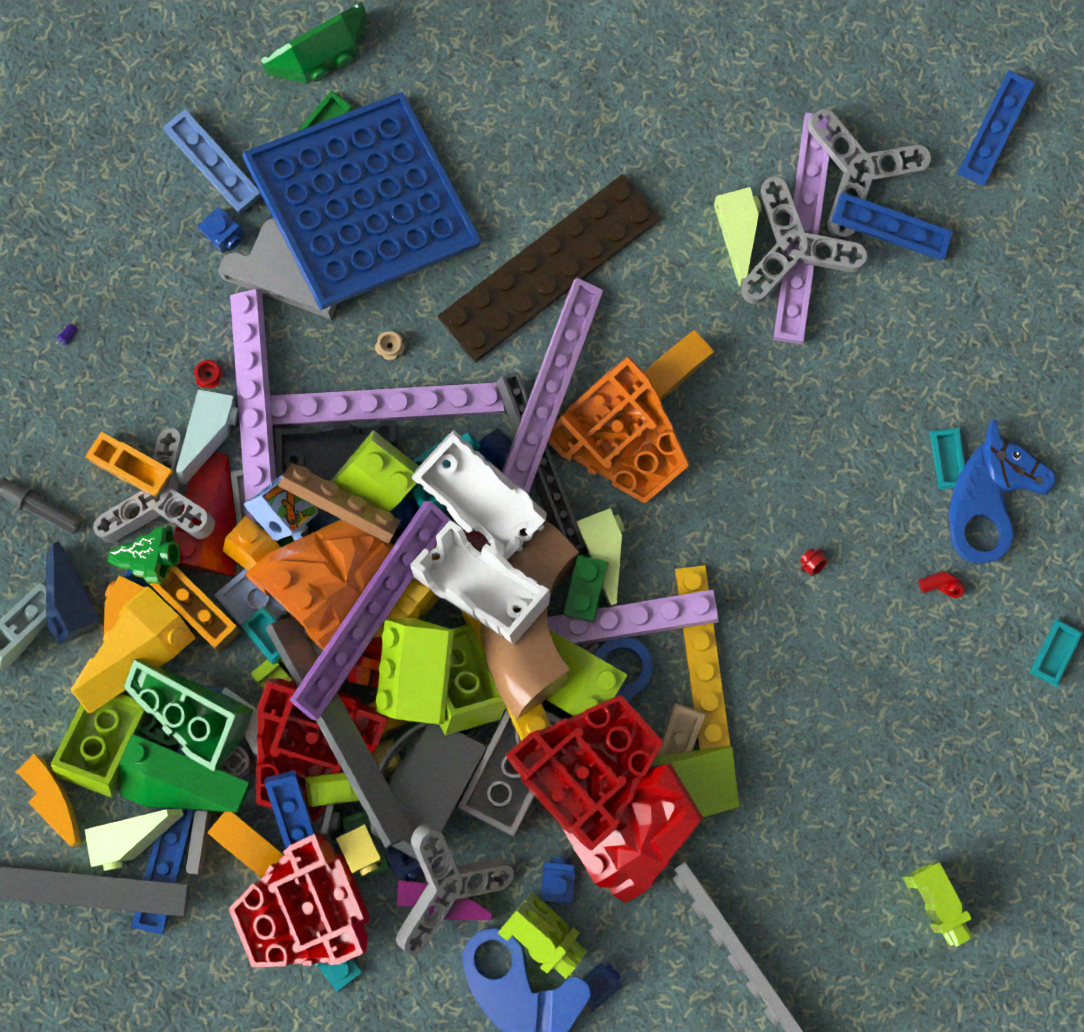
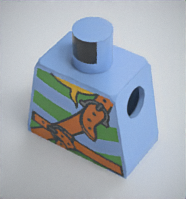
[244,474,318,541]

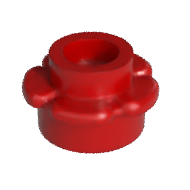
[193,360,223,388]
[800,548,828,576]

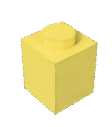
[336,825,383,876]

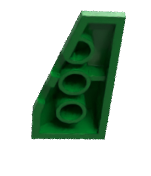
[124,659,254,771]
[119,734,251,812]

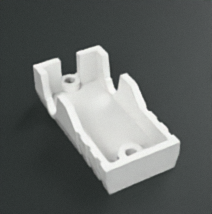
[412,430,547,560]
[410,520,550,645]

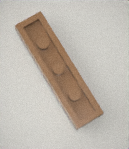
[278,462,401,544]

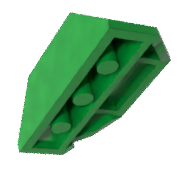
[261,2,367,84]

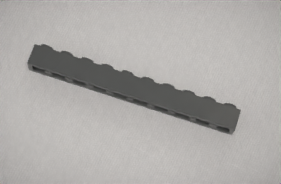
[496,372,585,551]

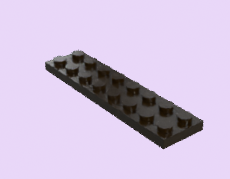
[438,174,660,363]

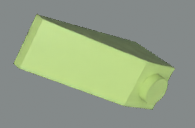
[714,187,762,287]
[576,508,625,607]
[85,809,183,871]

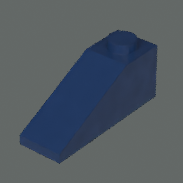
[46,541,101,644]

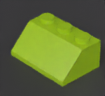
[376,618,454,724]

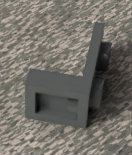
[312,803,343,839]

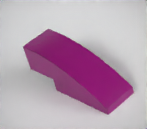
[397,881,493,920]

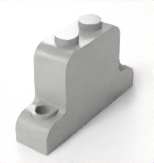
[218,218,336,320]

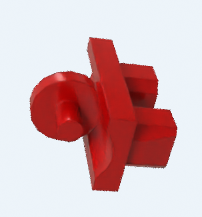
[348,637,383,688]

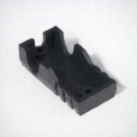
[275,420,405,481]

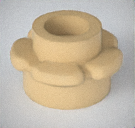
[375,331,405,360]

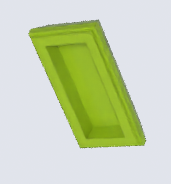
[305,772,360,807]

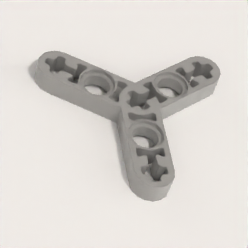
[808,109,931,239]
[741,177,867,304]
[93,428,215,543]
[396,824,514,955]

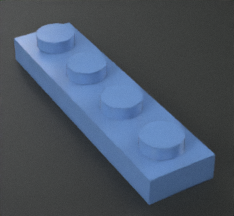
[163,109,262,214]

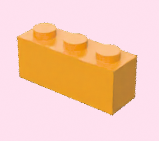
[150,566,242,653]

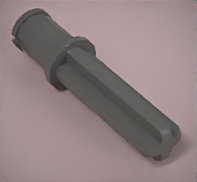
[0,477,81,535]

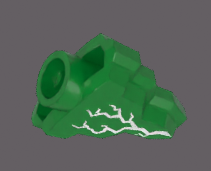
[107,525,180,584]

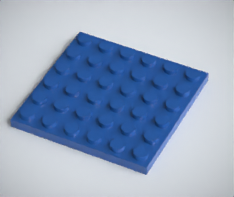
[243,92,482,310]

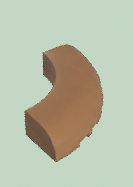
[481,520,579,720]

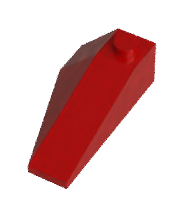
[174,452,237,577]

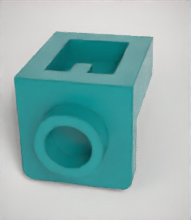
[315,958,363,992]

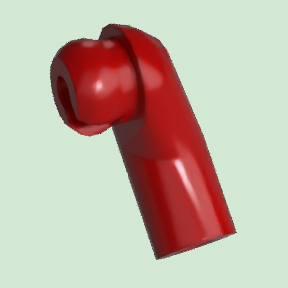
[918,571,965,599]

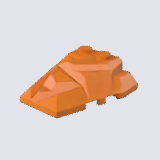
[548,355,690,504]
[245,519,394,650]

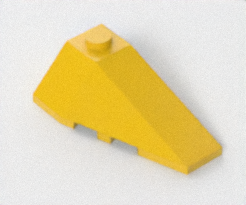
[71,586,195,714]

